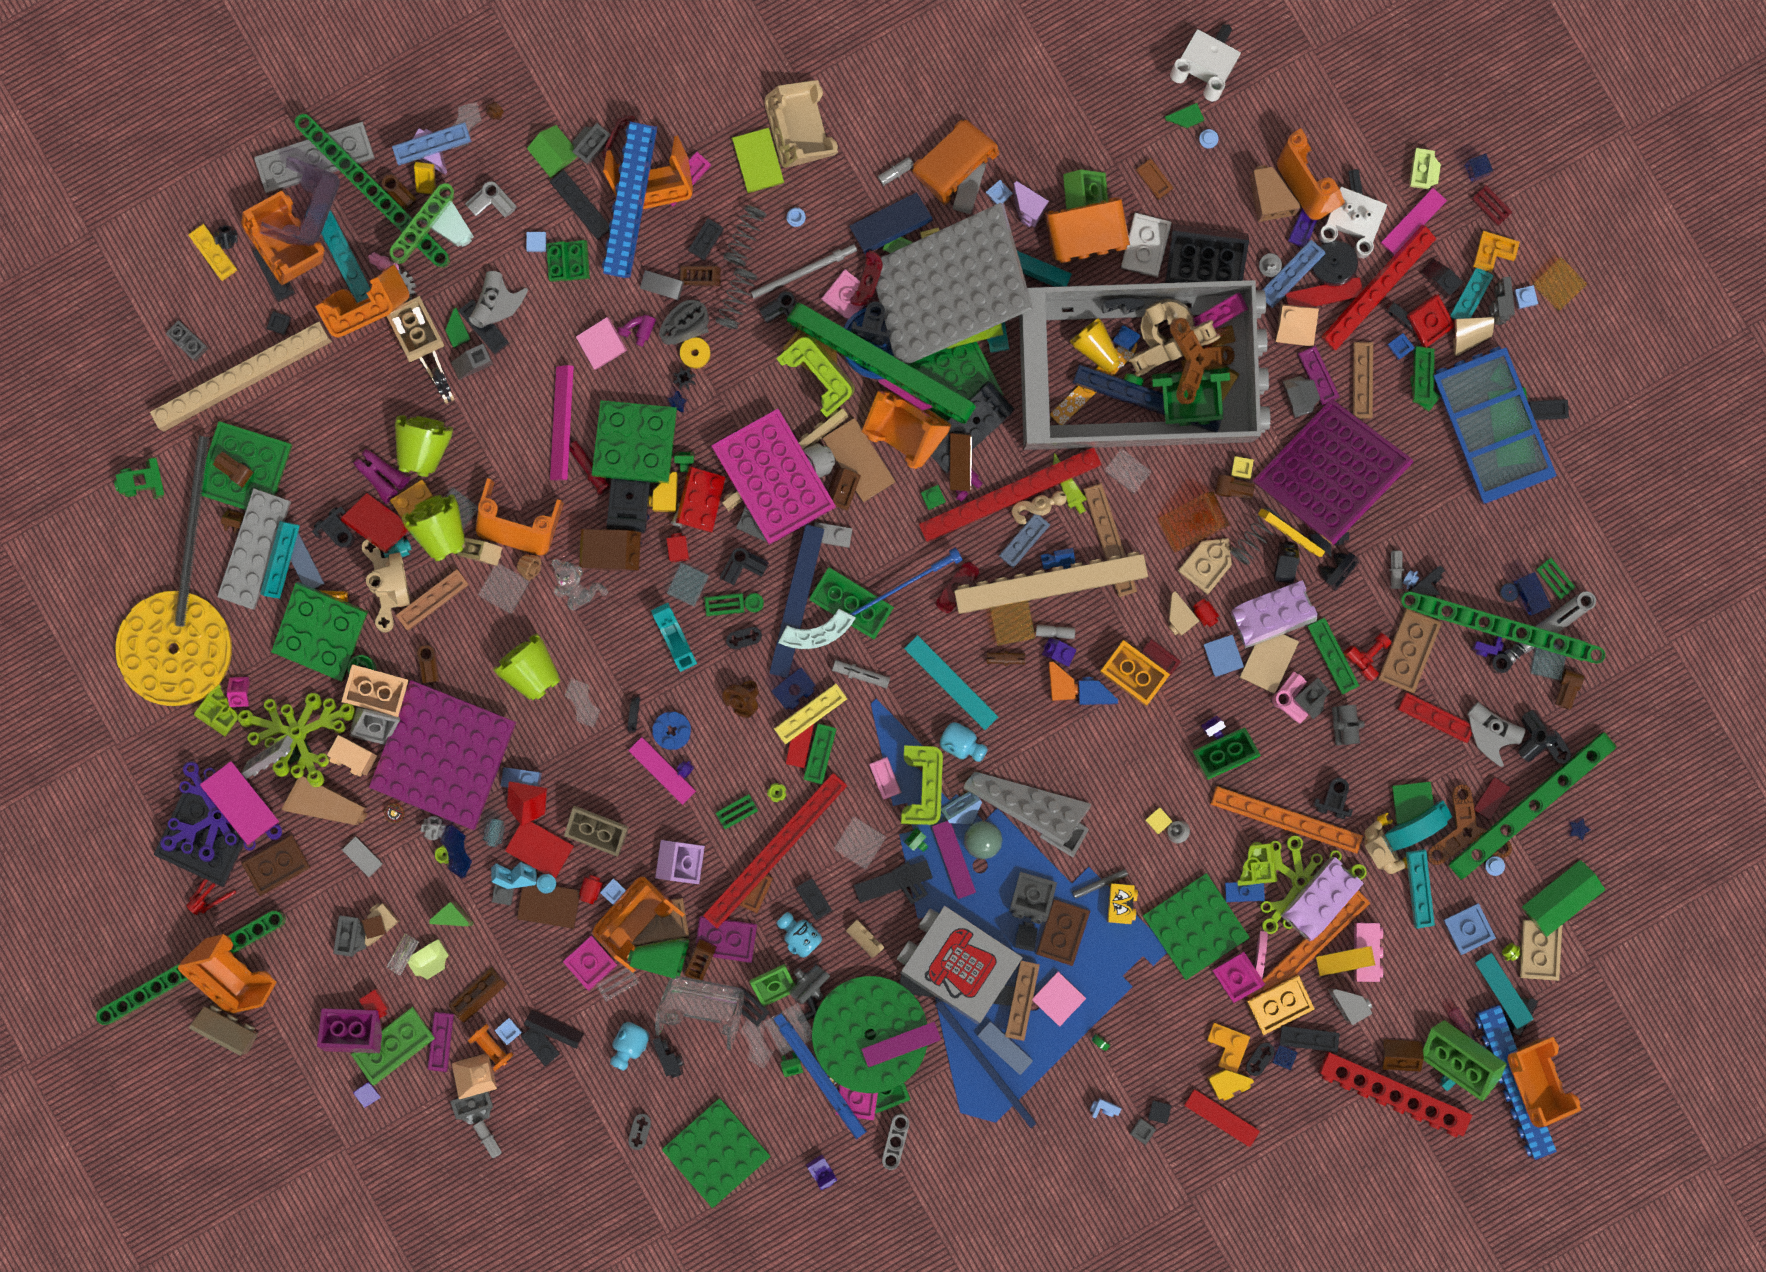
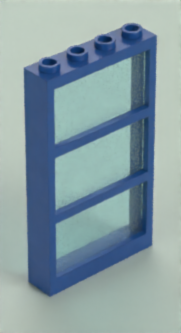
[1434,346,1557,505]

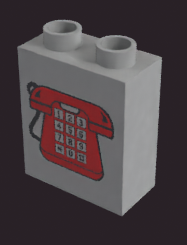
[896,906,1023,1024]

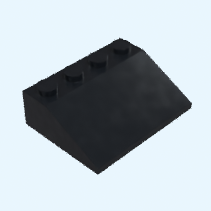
[1165,224,1249,283]

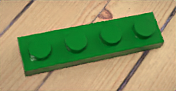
[1307,618,1359,695]

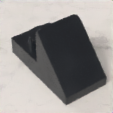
[1308,532,1349,558]
[1409,565,1445,597]

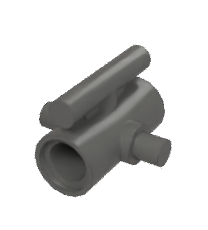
[1332,705,1365,746]
[788,964,830,1004]

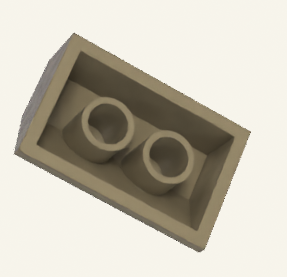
[564,806,629,857]
[189,1005,259,1056]

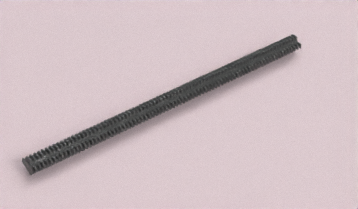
[174,436,209,627]

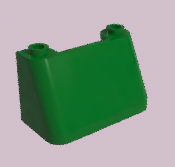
[627,937,690,979]

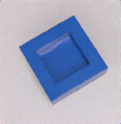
[1113,325,1140,352]
[1387,333,1414,360]

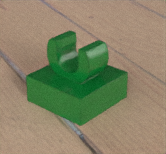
[674,452,695,472]
[904,828,928,852]
[780,1053,804,1077]

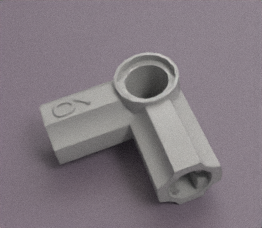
[465,182,517,218]

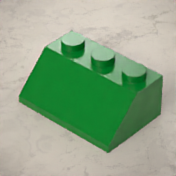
[1193,727,1261,780]

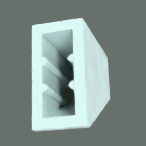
[419,195,474,247]

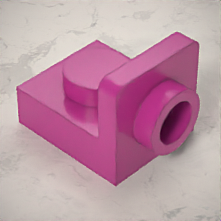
[226,677,250,707]

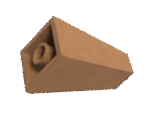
[282,775,368,825]

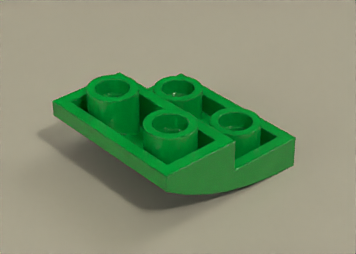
[546,240,590,282]

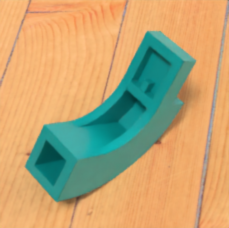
[651,603,697,672]
[1385,800,1452,851]

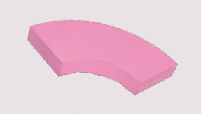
[1254,931,1268,978]

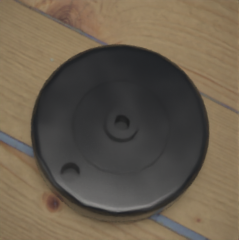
[1312,240,1358,286]

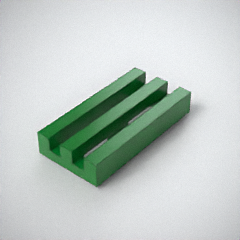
[1535,558,1575,600]
[704,593,745,617]
[716,794,758,830]

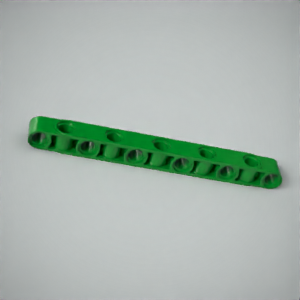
[1399,591,1606,664]
[1448,732,1617,880]

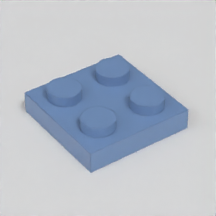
[1443,903,1496,955]

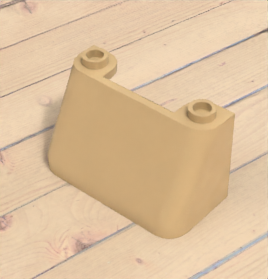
[765,80,838,168]

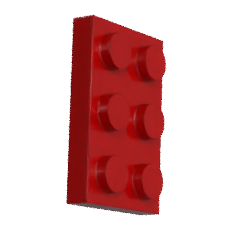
[676,467,726,532]

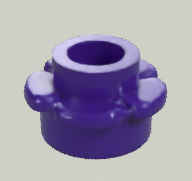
[677,761,694,779]

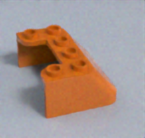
[178,934,277,1013]

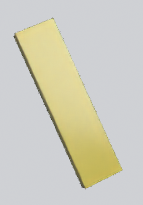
[774,684,847,744]

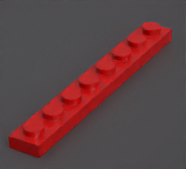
[1321,225,1436,351]

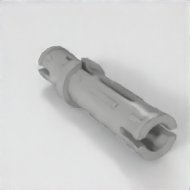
[832,660,890,689]

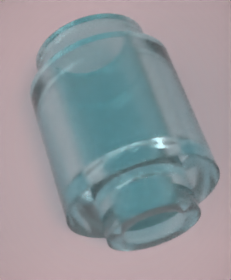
[483,818,505,847]

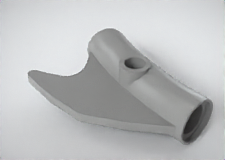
[469,271,528,328]
[1467,702,1525,767]

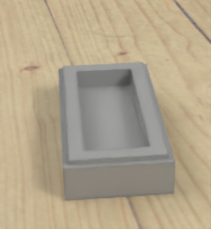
[342,837,383,877]

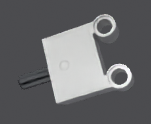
[1170,24,1241,101]

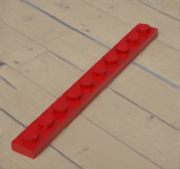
[919,447,1102,542]
[703,773,847,929]

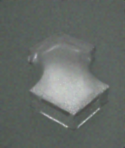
[451,102,482,149]
[565,678,601,728]
[740,1018,774,1069]

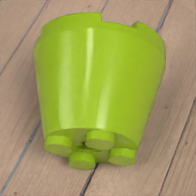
[395,415,453,477]
[402,494,465,561]
[492,633,561,700]

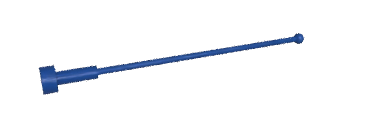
[850,547,963,616]

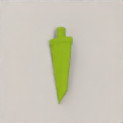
[1053,453,1087,514]

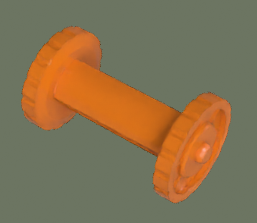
[468,1024,514,1072]

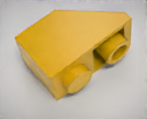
[1207,1069,1254,1101]

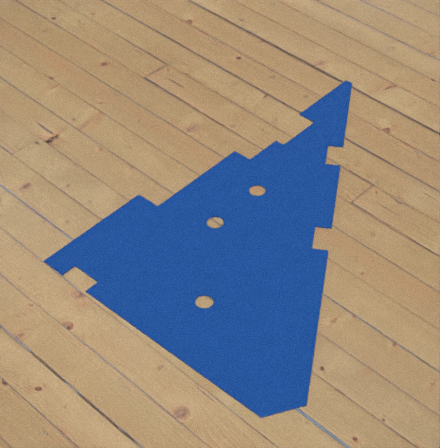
[871,699,1167,1123]

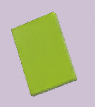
[732,128,784,193]

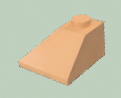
[1275,304,1319,346]
[452,1054,497,1099]

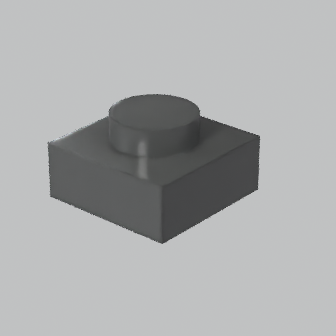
[492,884,515,905]

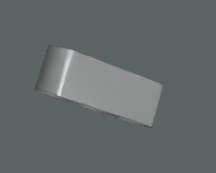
[953,163,987,215]
[882,1113,909,1170]

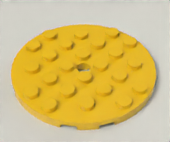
[115,591,232,706]

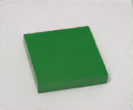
[1392,782,1434,824]

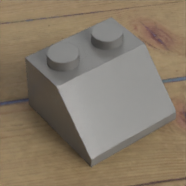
[1328,988,1373,1025]

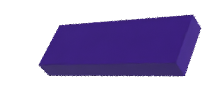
[1287,208,1318,248]

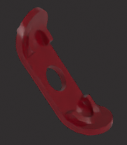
[602,115,635,161]
[850,251,883,306]
[935,562,979,613]

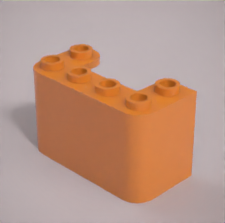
[241,191,325,285]
[1044,197,1130,263]
[315,264,409,338]

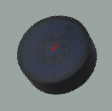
[1499,583,1519,602]

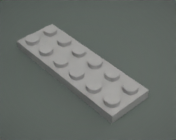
[254,122,375,194]
[217,488,291,610]

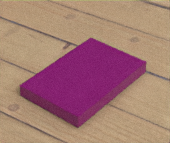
[695,916,757,963]

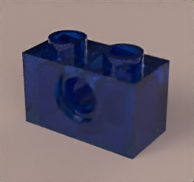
[1513,572,1551,616]
[771,667,816,710]

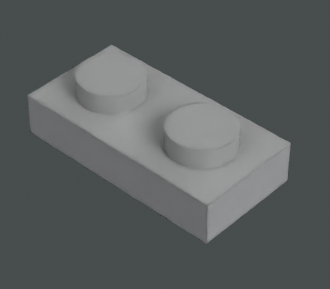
[814,522,853,548]

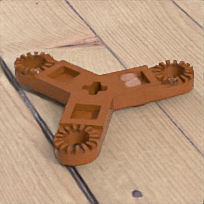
[1170,318,1235,404]
[1427,785,1512,865]

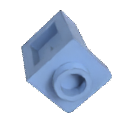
[1090,1098,1121,1119]

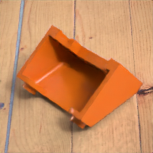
[913,120,999,206]
[1277,128,1345,220]
[861,391,951,469]

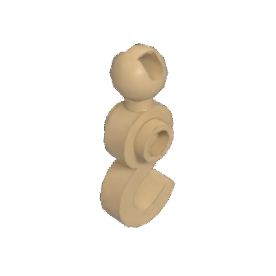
[1012,491,1067,524]

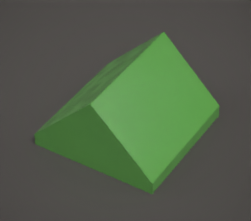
[527,125,577,178]
[429,901,473,926]
[749,964,795,1006]

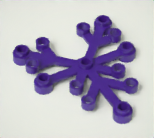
[161,762,282,862]

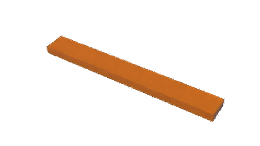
[1210,786,1363,854]
[1246,890,1370,999]

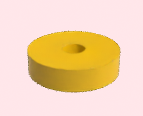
[680,337,711,369]

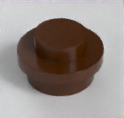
[486,102,504,120]

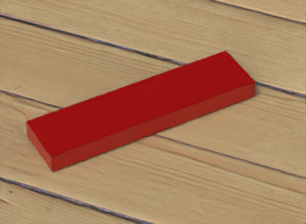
[1285,277,1363,308]
[1397,692,1472,744]
[1184,1089,1260,1147]

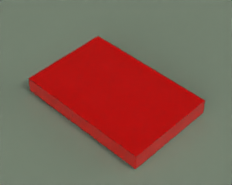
[341,493,408,553]
[505,822,574,880]

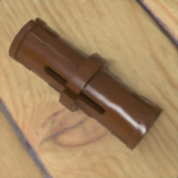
[987,651,1025,666]

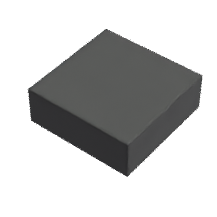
[1129,1118,1156,1145]

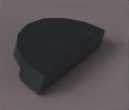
[628,695,641,733]

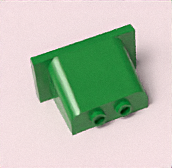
[1152,368,1230,426]

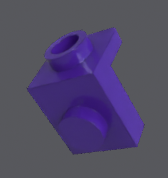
[1471,636,1503,657]
[1042,638,1076,667]
[806,1155,837,1190]

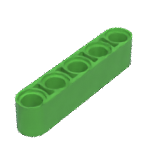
[390,183,454,264]

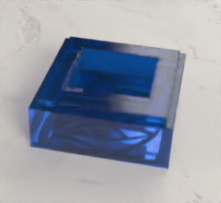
[1272,1045,1298,1070]

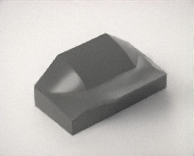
[572,123,611,165]
[1282,376,1320,418]
[1294,678,1330,720]
[333,915,366,957]
[450,1091,494,1125]

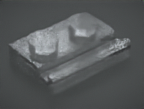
[1104,448,1151,494]

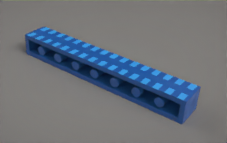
[602,122,657,278]
[1474,1004,1557,1160]

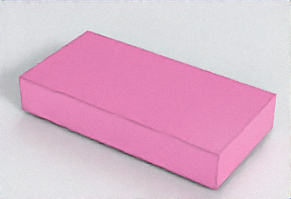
[869,757,902,800]

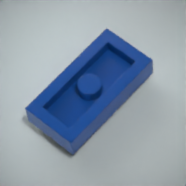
[1225,882,1265,902]

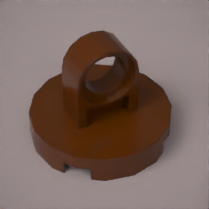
[722,680,759,718]

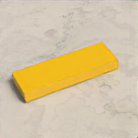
[188,224,237,281]
[1316,946,1375,976]

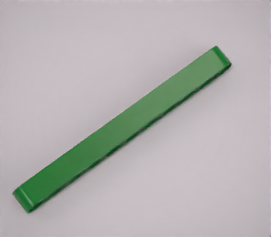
[295,114,450,268]
[787,303,976,424]
[96,911,286,1025]

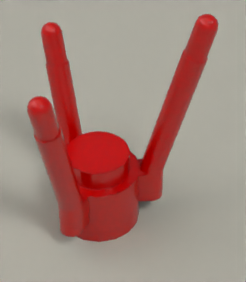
[186,879,236,915]

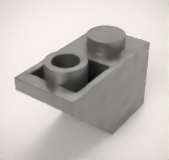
[451,344,494,380]

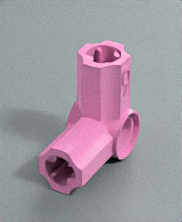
[1272,672,1309,724]

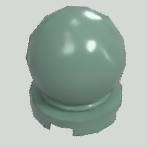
[964,821,1003,859]

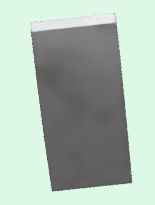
[640,270,684,300]
[166,320,209,362]

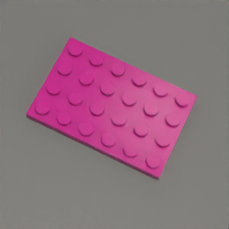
[711,409,836,545]

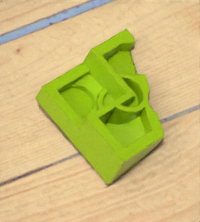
[194,684,238,737]
[1237,843,1277,886]

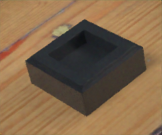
[266,311,292,336]
[1148,1100,1172,1124]

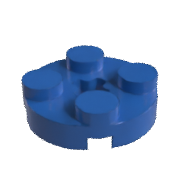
[653,712,691,750]

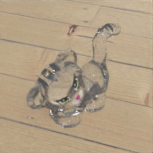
[552,559,608,610]

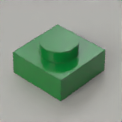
[921,485,946,510]

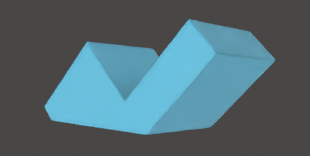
[491,862,537,889]

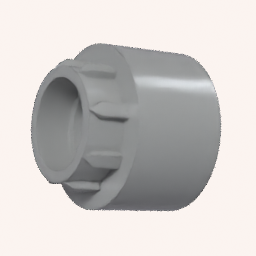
[803,444,835,478]

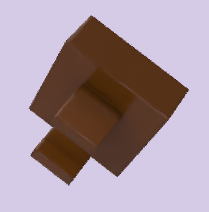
[221,509,245,534]

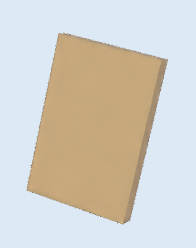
[1239,634,1299,694]
[1519,920,1562,981]

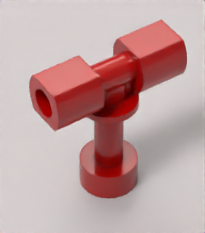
[1343,633,1392,681]

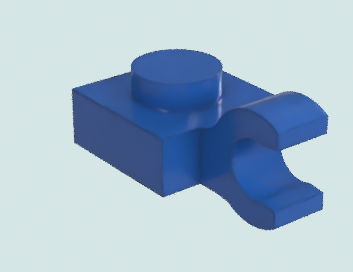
[1041,548,1075,569]

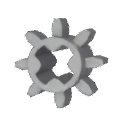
[421,816,446,840]

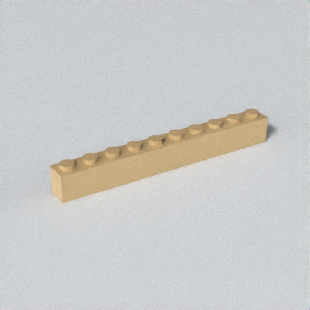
[150,322,332,432]
[954,552,1148,614]

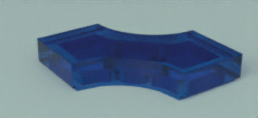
[440,825,472,879]

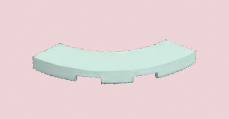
[778,609,856,649]

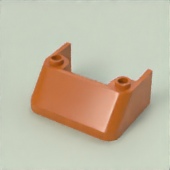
[603,135,693,209]
[475,478,564,556]
[593,877,685,973]

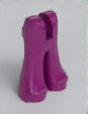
[353,449,411,504]

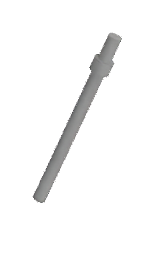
[751,244,857,299]

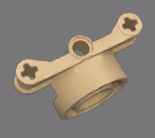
[1128,299,1220,377]
[362,540,410,633]

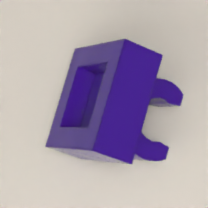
[1201,716,1226,740]

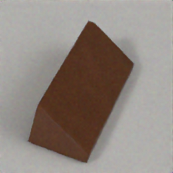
[949,432,972,491]
[448,967,507,1023]

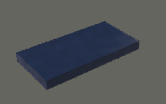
[849,192,933,254]

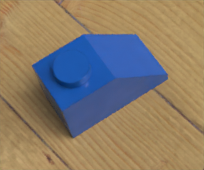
[1078,677,1118,705]

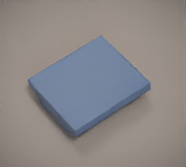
[1204,635,1244,677]

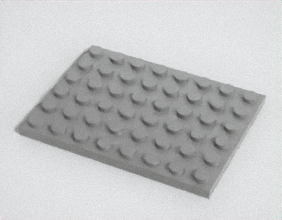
[876,203,1033,365]

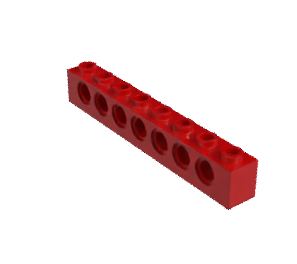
[1318,1051,1473,1138]

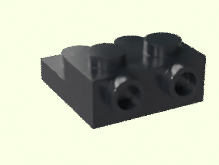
[652,1036,685,1078]

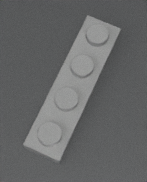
[241,735,293,779]

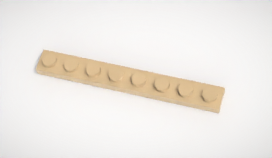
[723,409,848,512]

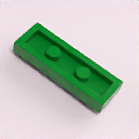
[1412,346,1435,404]
[804,724,837,784]

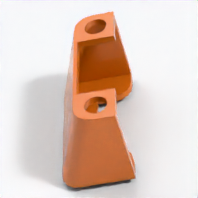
[1508,1037,1582,1128]

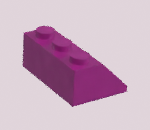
[317,1008,382,1053]

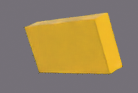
[414,162,436,194]

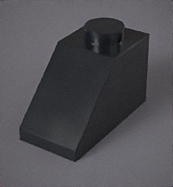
[1419,259,1463,299]
[1013,921,1038,952]

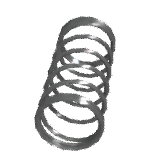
[723,205,767,267]
[715,268,758,330]
[1230,507,1284,565]

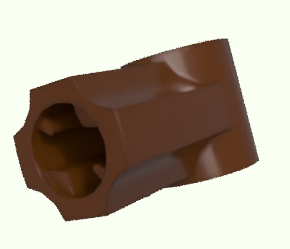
[382,174,417,211]
[213,451,254,488]
[1215,475,1255,500]
[417,645,439,683]
[1555,669,1585,710]

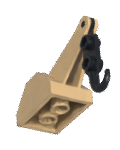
[387,296,454,404]

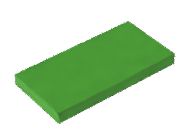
[351,1007,435,1086]

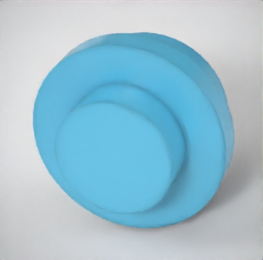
[537,874,556,893]

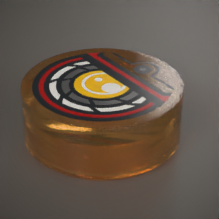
[384,804,405,823]

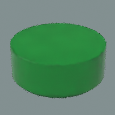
[1124,373,1143,386]
[745,593,764,613]
[1092,1033,1111,1051]

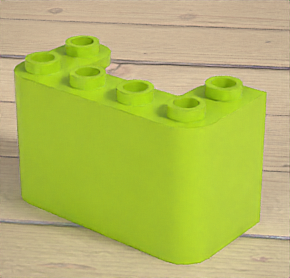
[776,335,855,417]
[901,745,943,825]

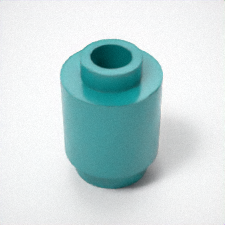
[383,537,412,558]

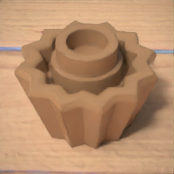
[517,555,542,581]

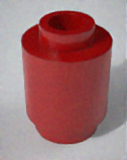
[1193,598,1220,628]
[579,875,603,904]

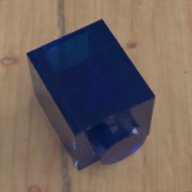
[1465,153,1493,182]

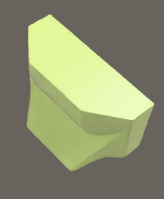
[1410,148,1441,189]
[406,939,449,980]

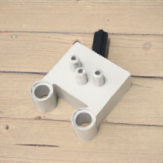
[1318,169,1387,258]

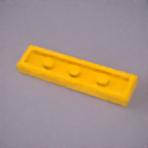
[1258,508,1325,557]

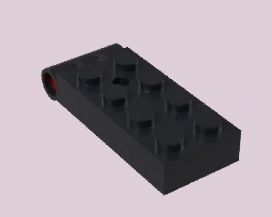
[931,381,1015,473]
[607,478,651,533]

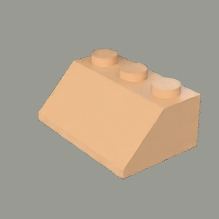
[342,665,408,717]

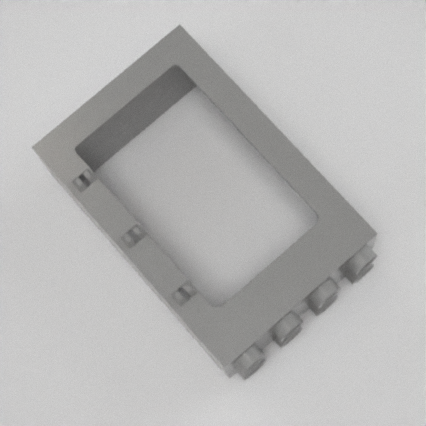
[1019,280,1270,450]

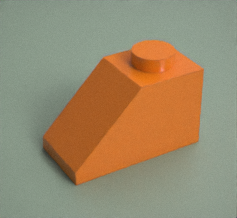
[1048,662,1079,701]

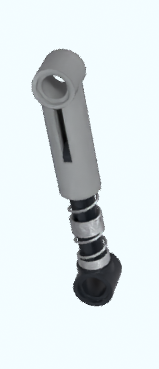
[1489,591,1596,674]

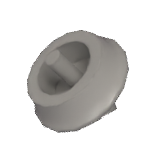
[1259,253,1282,277]
[1168,821,1190,844]

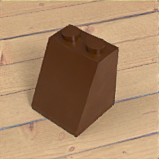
[579,529,641,571]

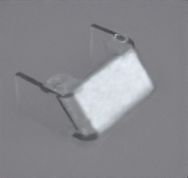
[655,976,744,1050]

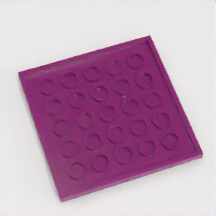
[1253,399,1413,545]
[369,680,516,830]

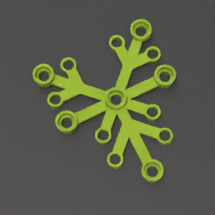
[238,693,356,787]
[1249,836,1367,934]

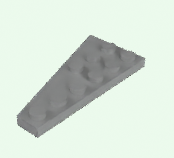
[964,771,1092,845]

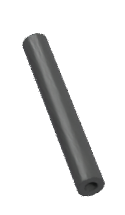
[1072,869,1128,899]

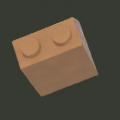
[1250,165,1300,222]

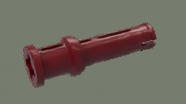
[569,441,611,495]

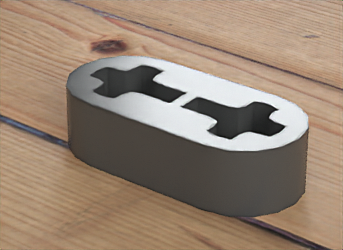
[628,1113,651,1150]

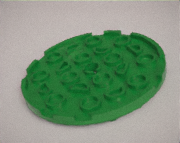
[812,976,928,1093]

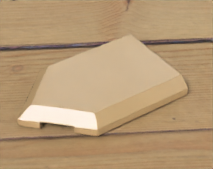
[1178,538,1232,595]

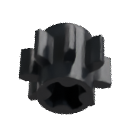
[214,225,238,249]
[673,367,696,391]

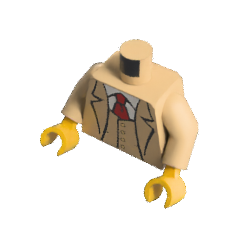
[1364,813,1408,874]

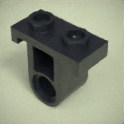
[851,302,891,345]
[312,506,355,549]
[1274,541,1300,584]
[1312,778,1353,820]

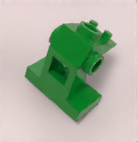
[114,458,164,499]

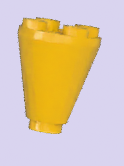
[1069,318,1121,373]

